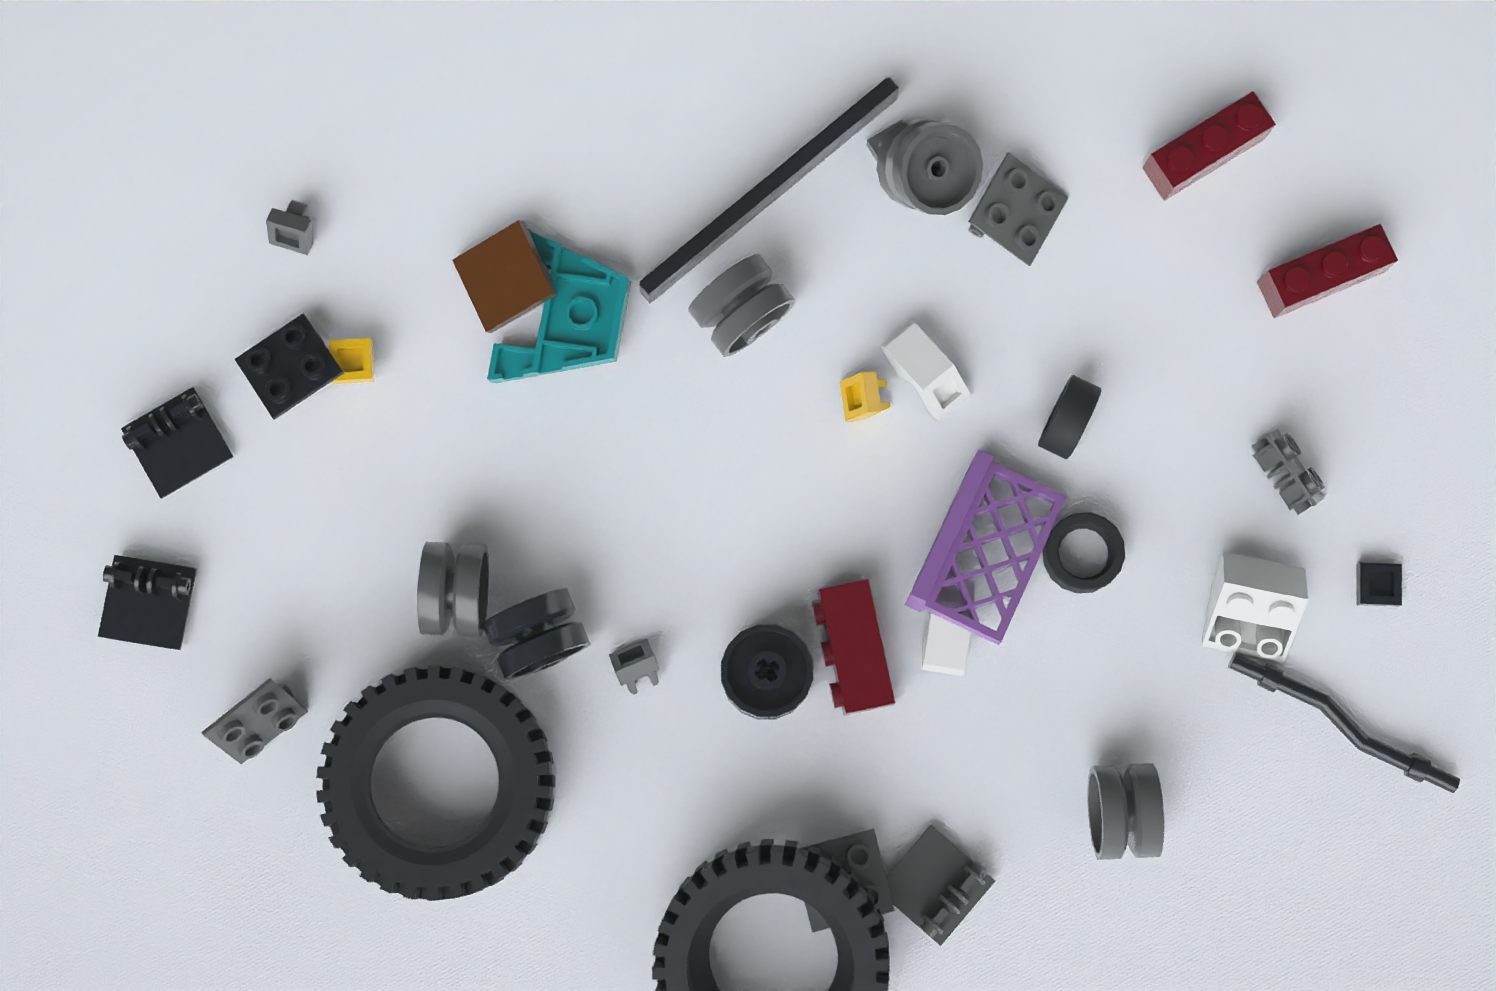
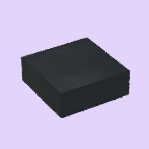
[1356,562,1402,607]

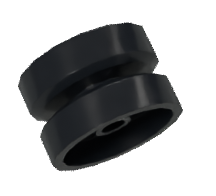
[482,588,591,680]
[721,624,813,720]

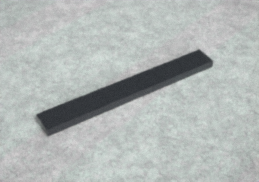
[639,77,899,304]

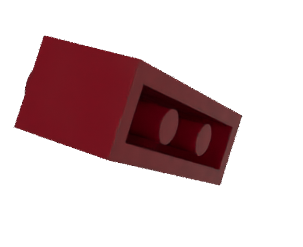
[1142,91,1276,201]
[1257,224,1398,319]
[812,579,895,716]

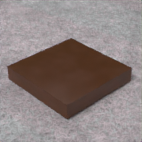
[452,220,558,333]

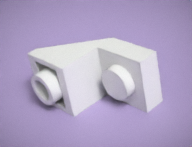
[880,320,971,420]
[922,577,974,676]

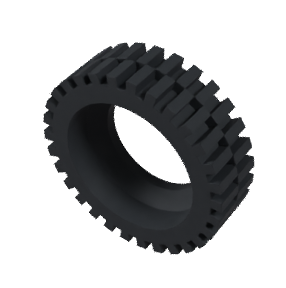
[316,665,556,901]
[652,839,890,991]

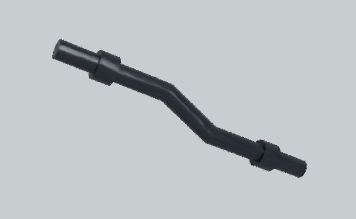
[1228,653,1460,793]

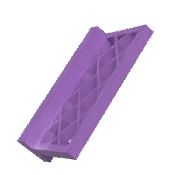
[905,449,1066,645]

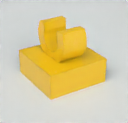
[329,338,375,384]
[840,371,891,422]

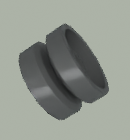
[876,118,983,215]
[688,254,795,357]
[417,542,489,637]
[1087,763,1164,860]

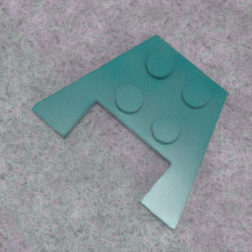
[487,228,631,383]

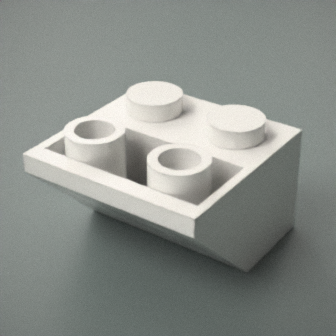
[1202,552,1309,663]

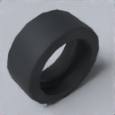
[1038,375,1102,459]
[1042,512,1125,594]

